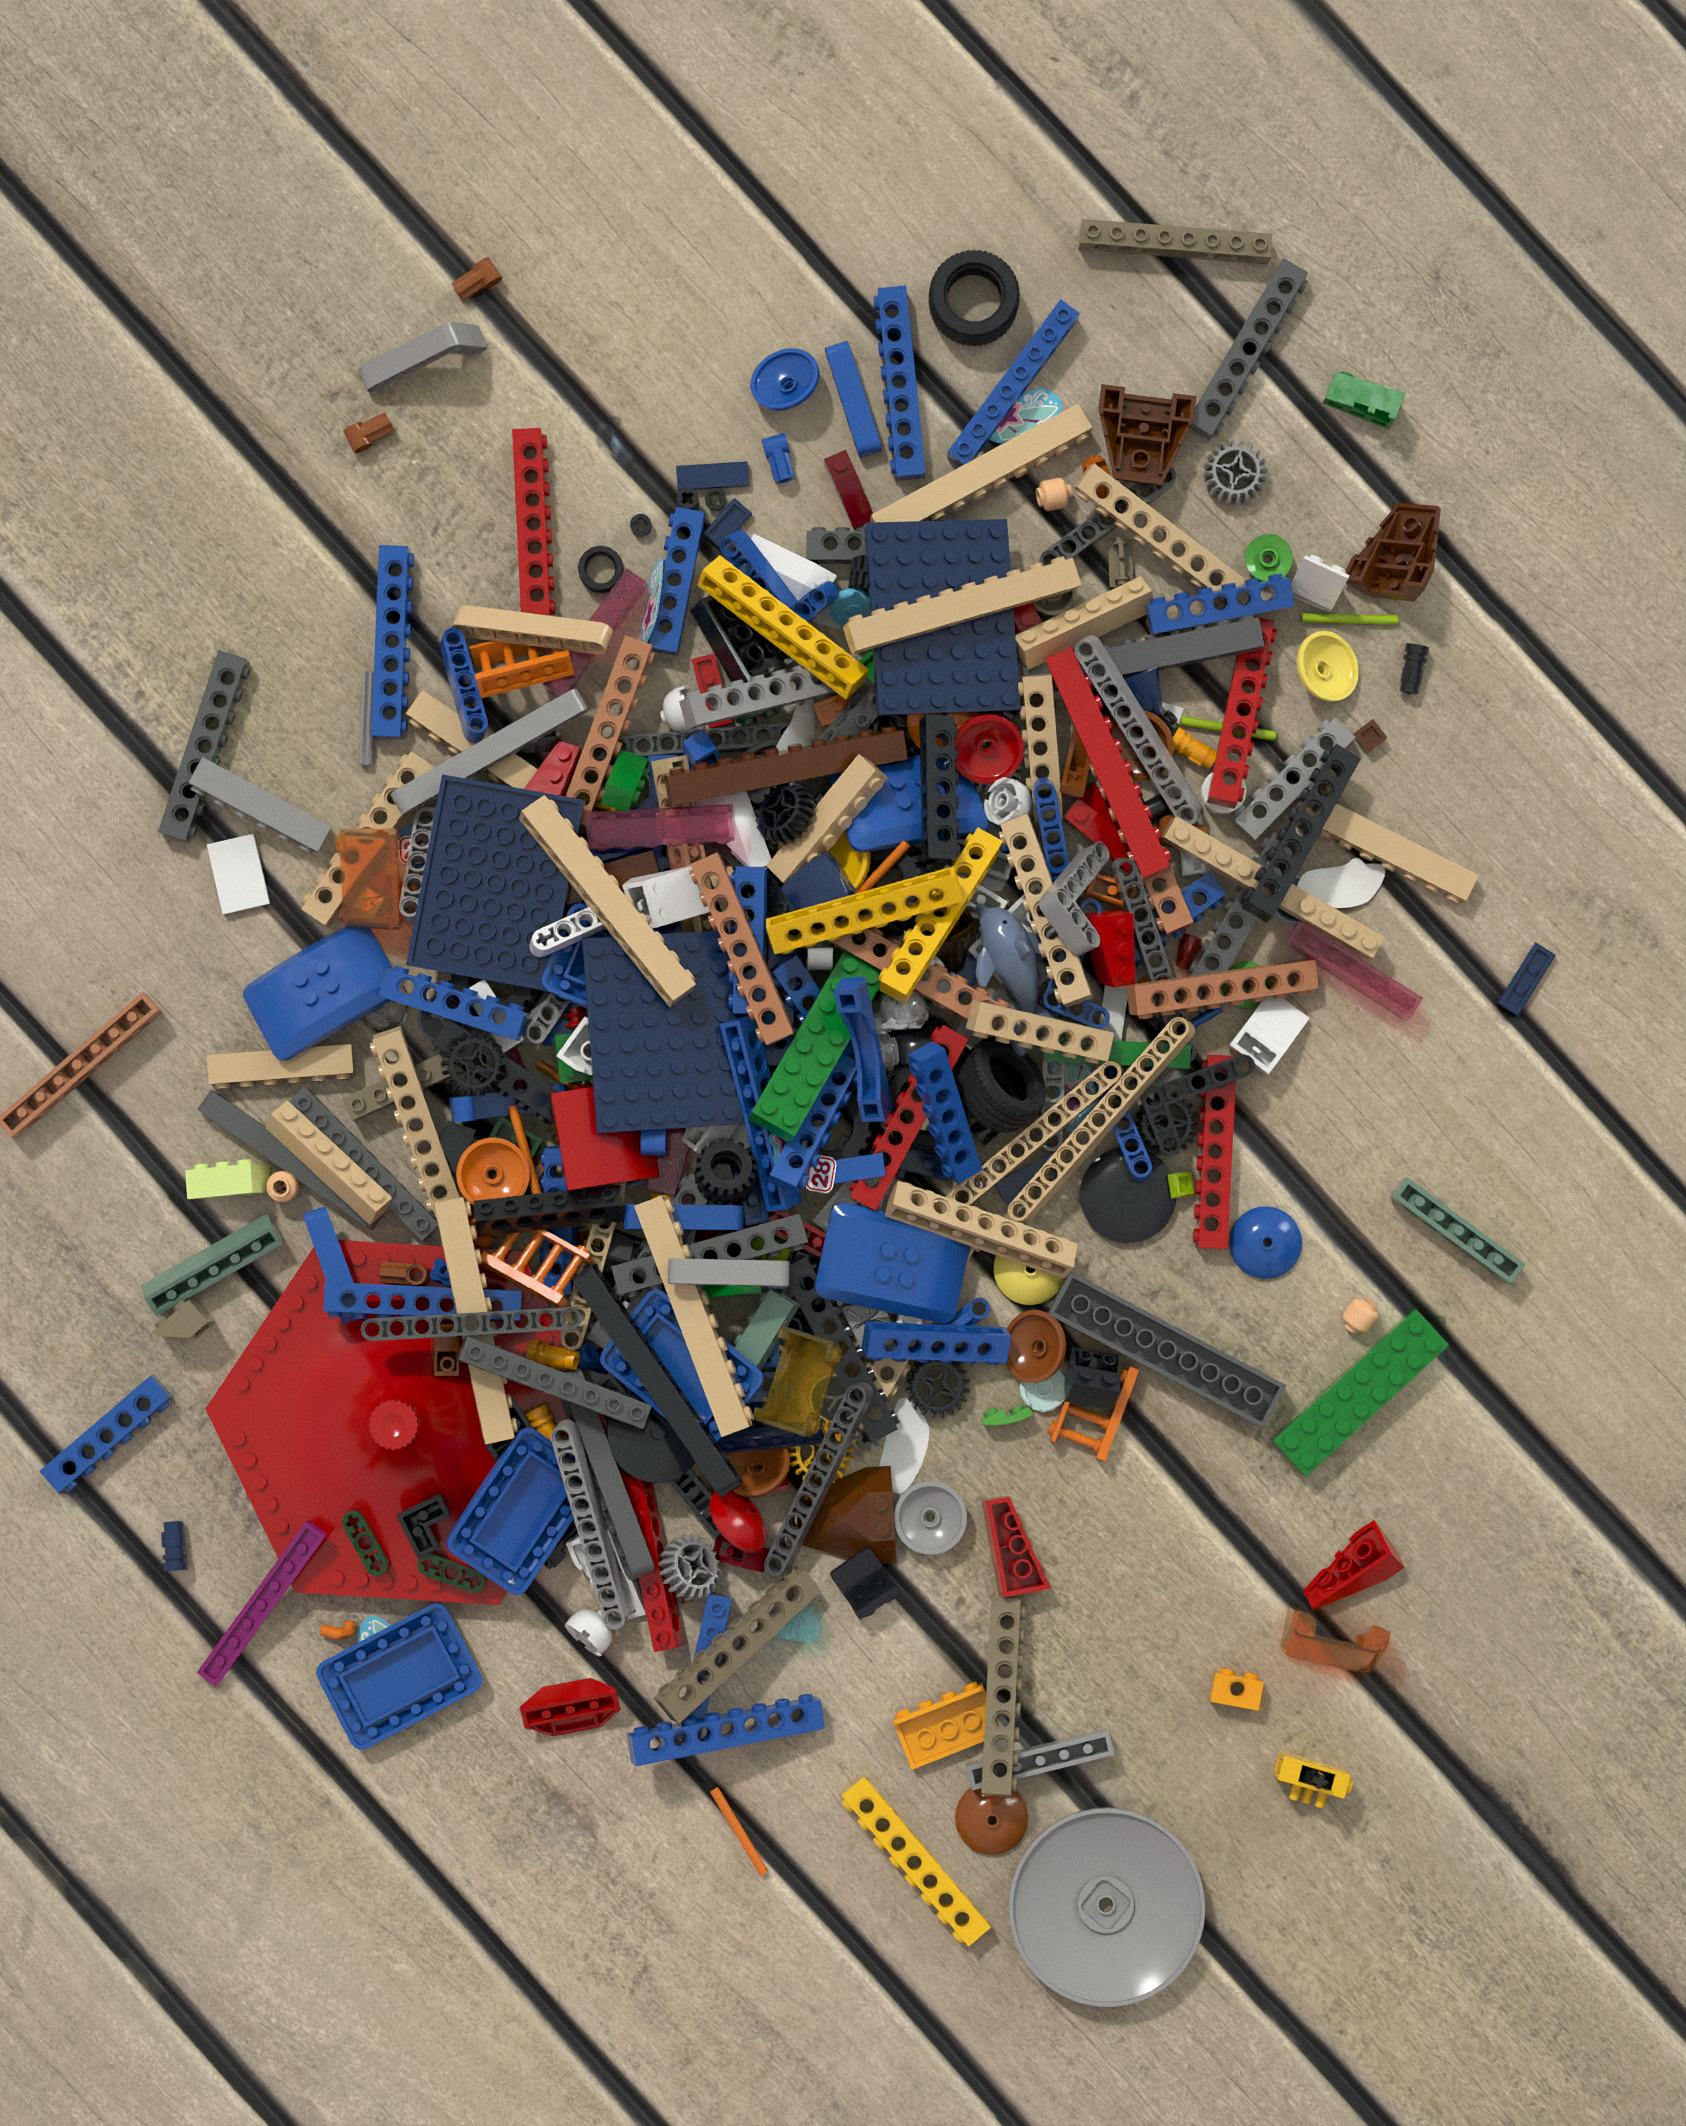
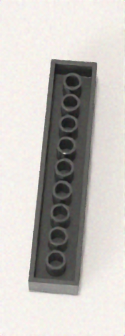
[1048,1272,1286,1428]

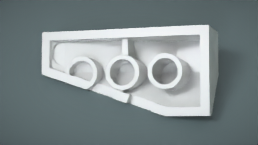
[695,791,772,868]

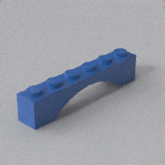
[834,977,893,1122]

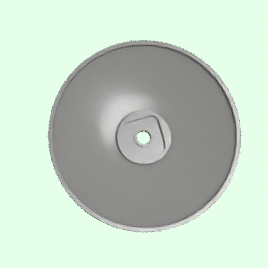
[1009,1807,1205,2007]

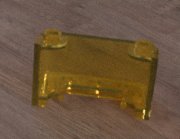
[753,1325,842,1437]

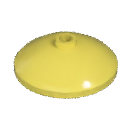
[1297,631,1359,702]
[994,1255,1064,1305]

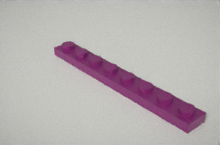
[197,1520,327,1687]

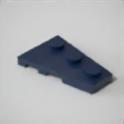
[1091,666,1163,715]

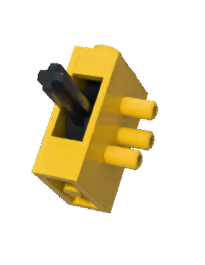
[1273,1751,1353,1809]

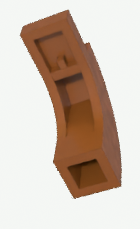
[1059,727,1091,798]

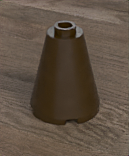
[926,909,974,972]

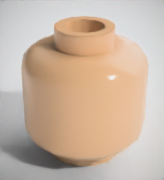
[1036,478,1072,511]
[267,1170,300,1202]
[1342,1297,1379,1334]

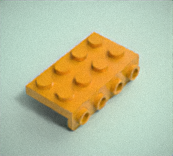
[892,1681,999,1770]

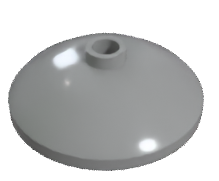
[894,1481,967,1555]

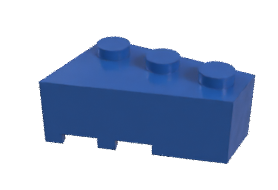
[683,729,721,769]

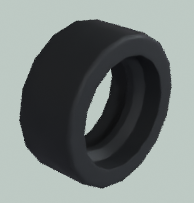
[578,545,624,593]

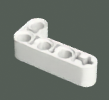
[529,901,606,957]

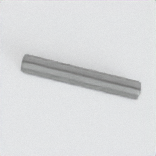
[359,671,374,766]

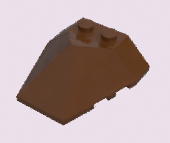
[1098,384,1197,486]
[1345,503,1441,602]
[795,1466,897,1564]

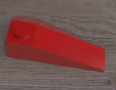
[1062,783,1140,873]
[1303,1520,1405,1610]

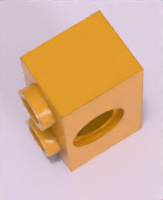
[1209,1668,1264,1711]

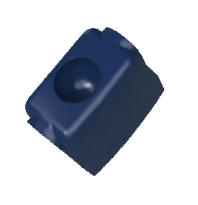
[781,851,858,928]

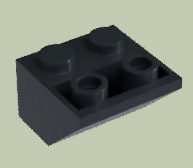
[440,1120,482,1174]
[1064,1346,1121,1410]

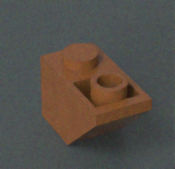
[431,1323,460,1376]

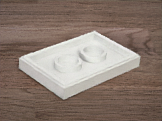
[207,834,270,915]

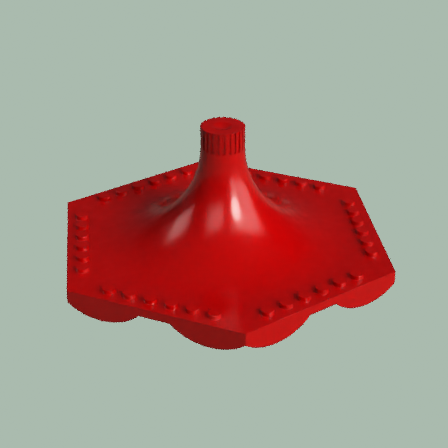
[206,1240,608,1605]

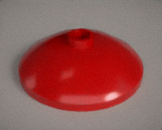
[954,715,1024,784]
[709,1492,767,1553]

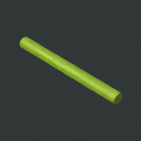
[1301,613,1398,625]
[1180,716,1276,741]

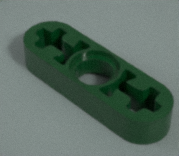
[342,1510,389,1576]
[417,1552,486,1593]

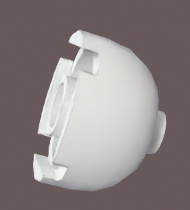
[660,684,704,733]
[984,777,1032,826]
[565,1609,613,1657]

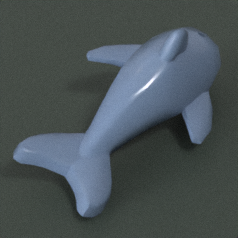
[975,904,1065,1056]

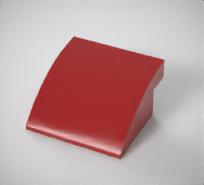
[550,1087,660,1192]

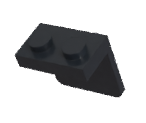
[830,1547,900,1620]

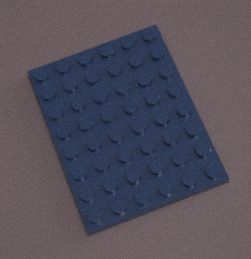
[864,519,1021,716]
[406,774,585,991]
[581,930,743,1134]

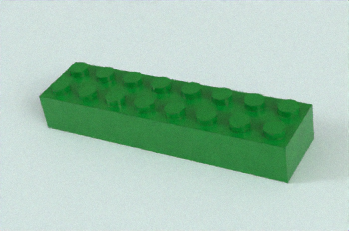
[748,950,882,1144]
[1271,1309,1449,1477]

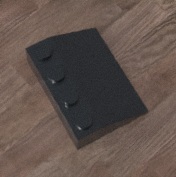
[690,595,796,683]

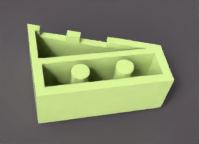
[185,1159,273,1199]

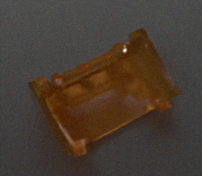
[335,828,404,930]
[1281,1606,1391,1673]

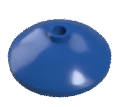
[750,348,820,411]
[1229,1206,1302,1279]

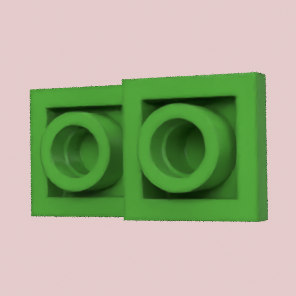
[981,1404,1033,1425]

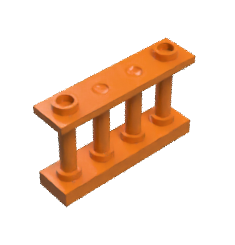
[469,641,575,698]
[481,1230,595,1308]
[1047,1366,1139,1461]

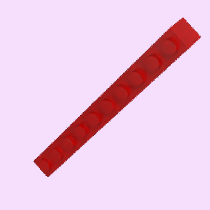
[1045,647,1173,881]

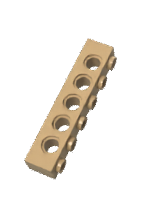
[1018,674,1063,822]
[966,1000,1114,1064]

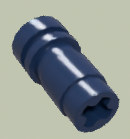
[161,1521,188,1571]

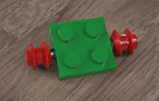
[554,1007,593,1090]

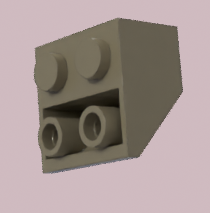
[152,1300,215,1338]

